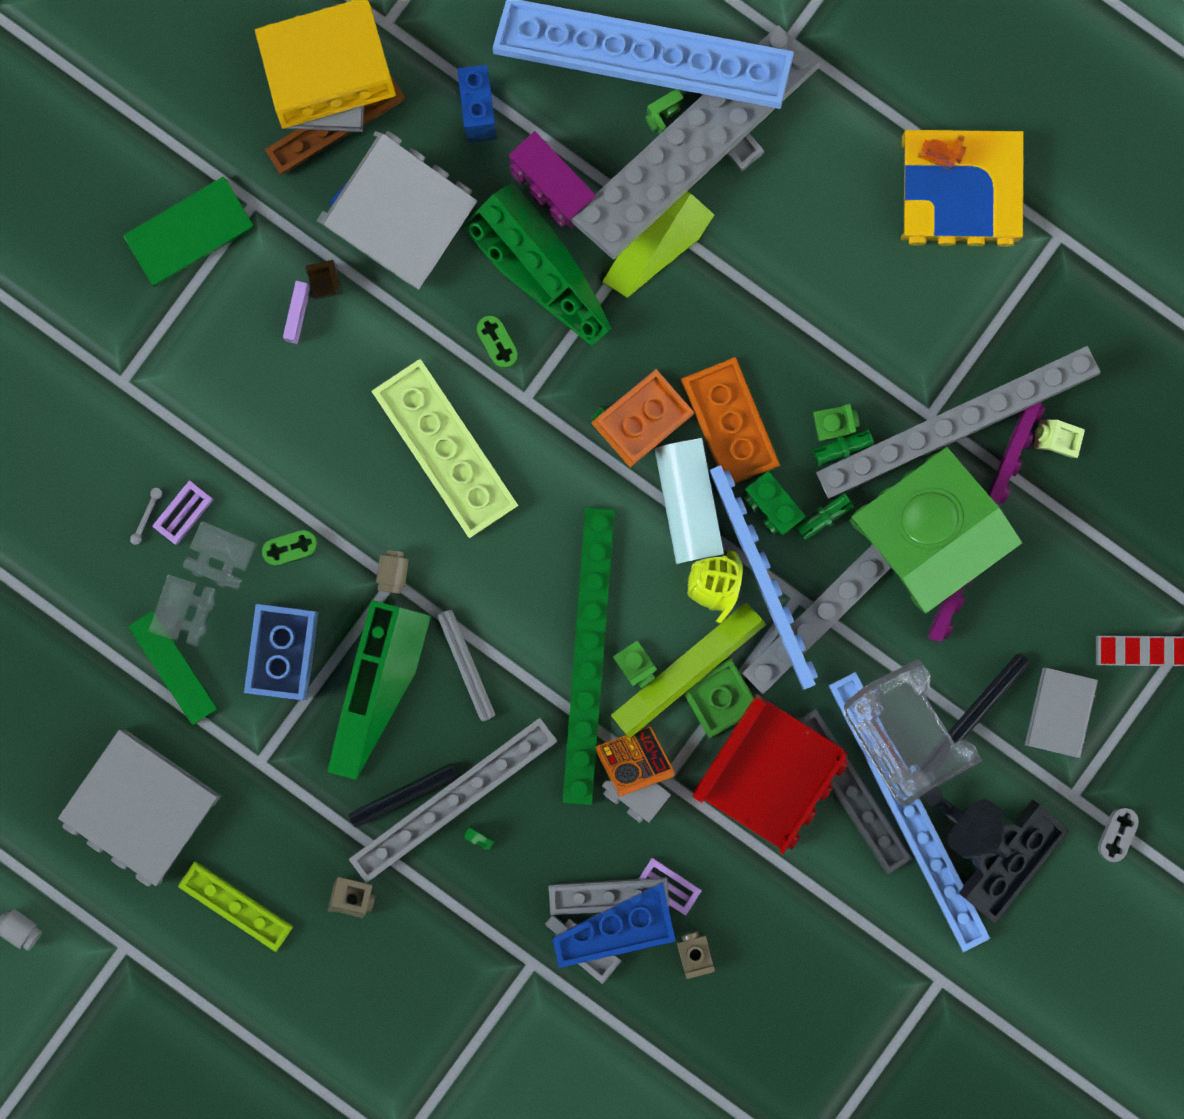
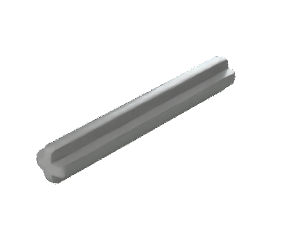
[438,610,495,721]

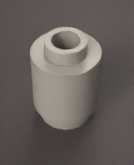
[0,909,42,951]

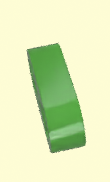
[477,316,518,369]
[262,530,318,566]

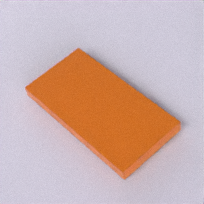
[681,357,780,484]

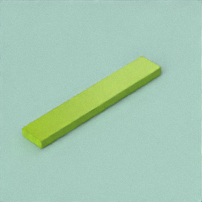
[611,602,766,738]

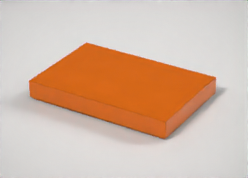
[591,369,695,468]

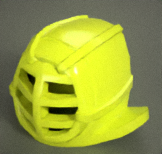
[687,550,743,623]

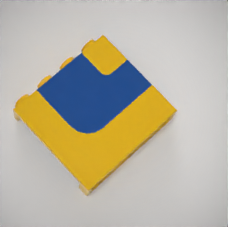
[901,130,1024,247]

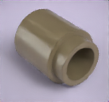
[376,550,409,594]

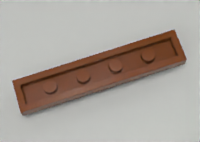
[265,74,406,176]

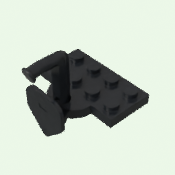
[925,788,1068,923]

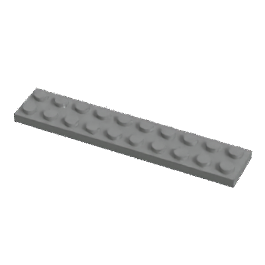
[571,25,821,260]

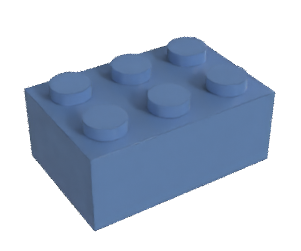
[244,604,319,700]

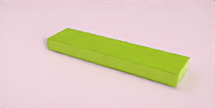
[178,861,294,952]

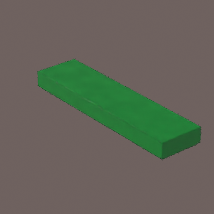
[128,610,218,725]

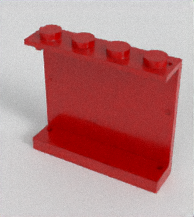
[692,694,849,855]

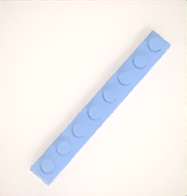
[709,465,818,690]

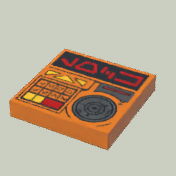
[596,726,674,797]

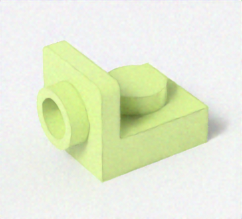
[1033,420,1085,458]

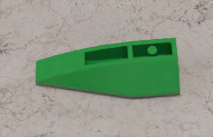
[462,182,612,346]
[328,600,431,780]

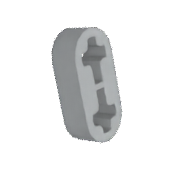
[1098,807,1139,862]

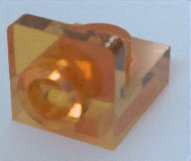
[917,134,967,170]

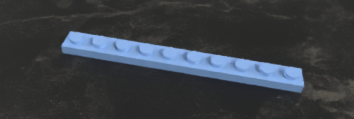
[828,672,990,952]

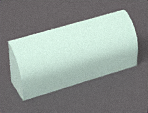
[655,438,724,564]

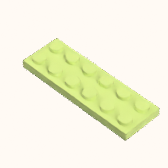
[372,359,518,539]

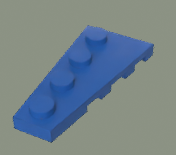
[552,882,676,968]

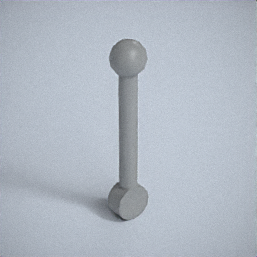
[130,488,163,545]

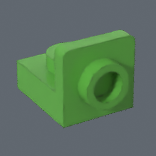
[645,89,684,134]
[813,403,860,442]
[613,640,657,688]

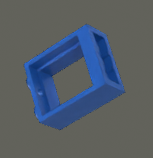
[457,65,497,143]

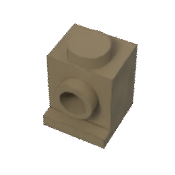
[327,877,375,918]
[676,931,715,979]

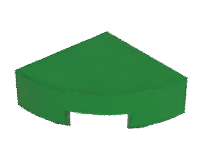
[464,826,496,850]

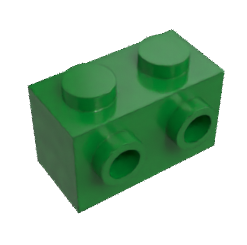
[743,471,806,537]

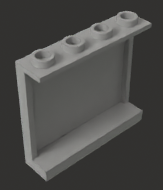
[317,131,477,290]
[58,729,221,887]

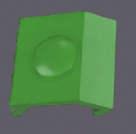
[849,447,1022,614]

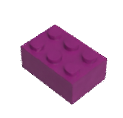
[509,131,596,230]

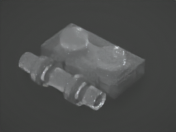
[183,521,257,590]
[149,575,216,646]

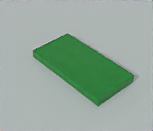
[123,176,255,287]

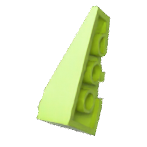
[602,191,714,298]

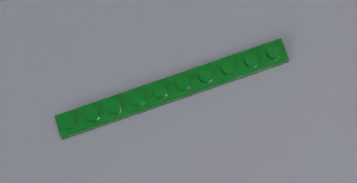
[563,508,615,805]

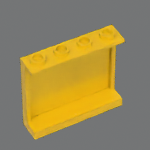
[255,0,396,129]

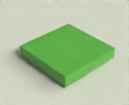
[684,658,754,739]

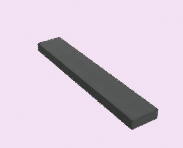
[798,709,912,875]

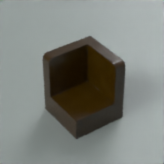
[305,260,343,300]

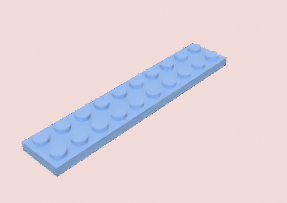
[493,0,794,109]

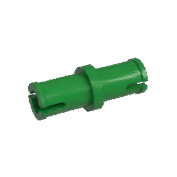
[812,429,874,466]
[796,493,855,541]

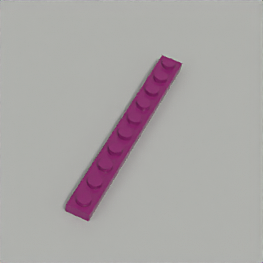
[926,401,1045,643]

